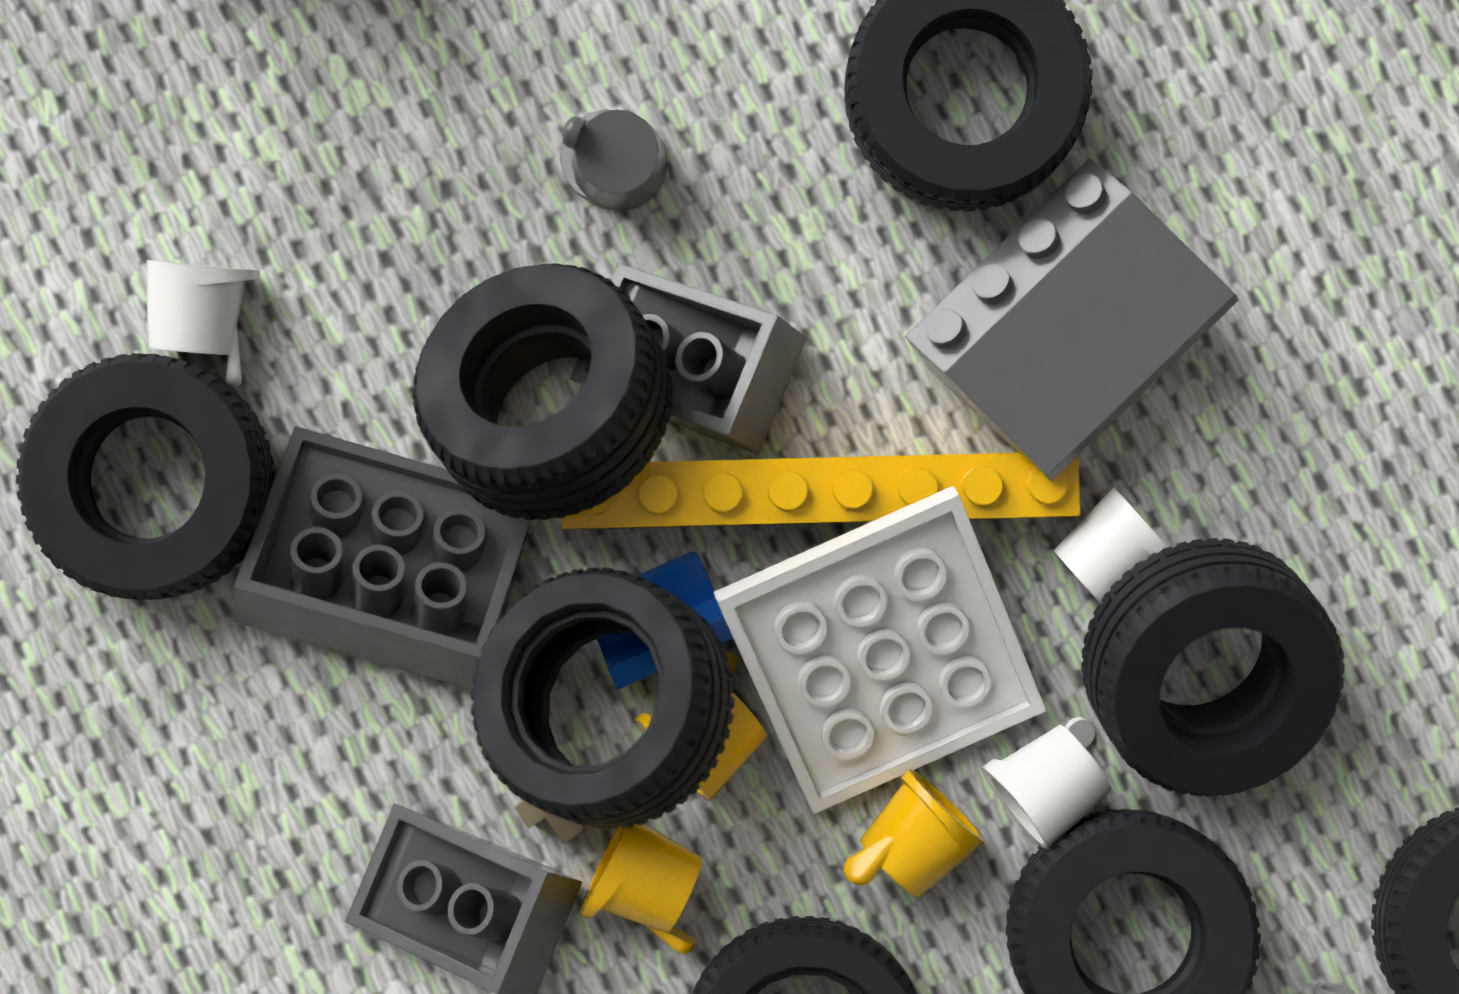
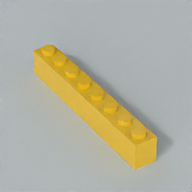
[561,453,1080,530]

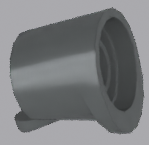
[559,109,669,211]

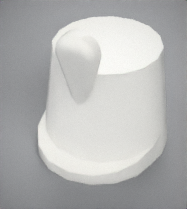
[147,260,260,387]
[1053,487,1168,634]
[981,717,1112,849]

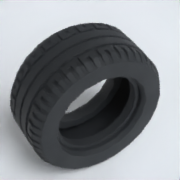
[471,567,735,829]
[692,916,918,994]

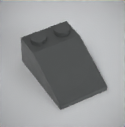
[570,263,807,455]
[345,803,582,994]

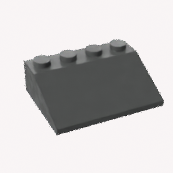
[905,158,1239,481]
[233,426,532,690]

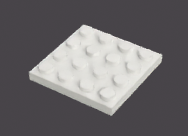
[713,486,1047,815]

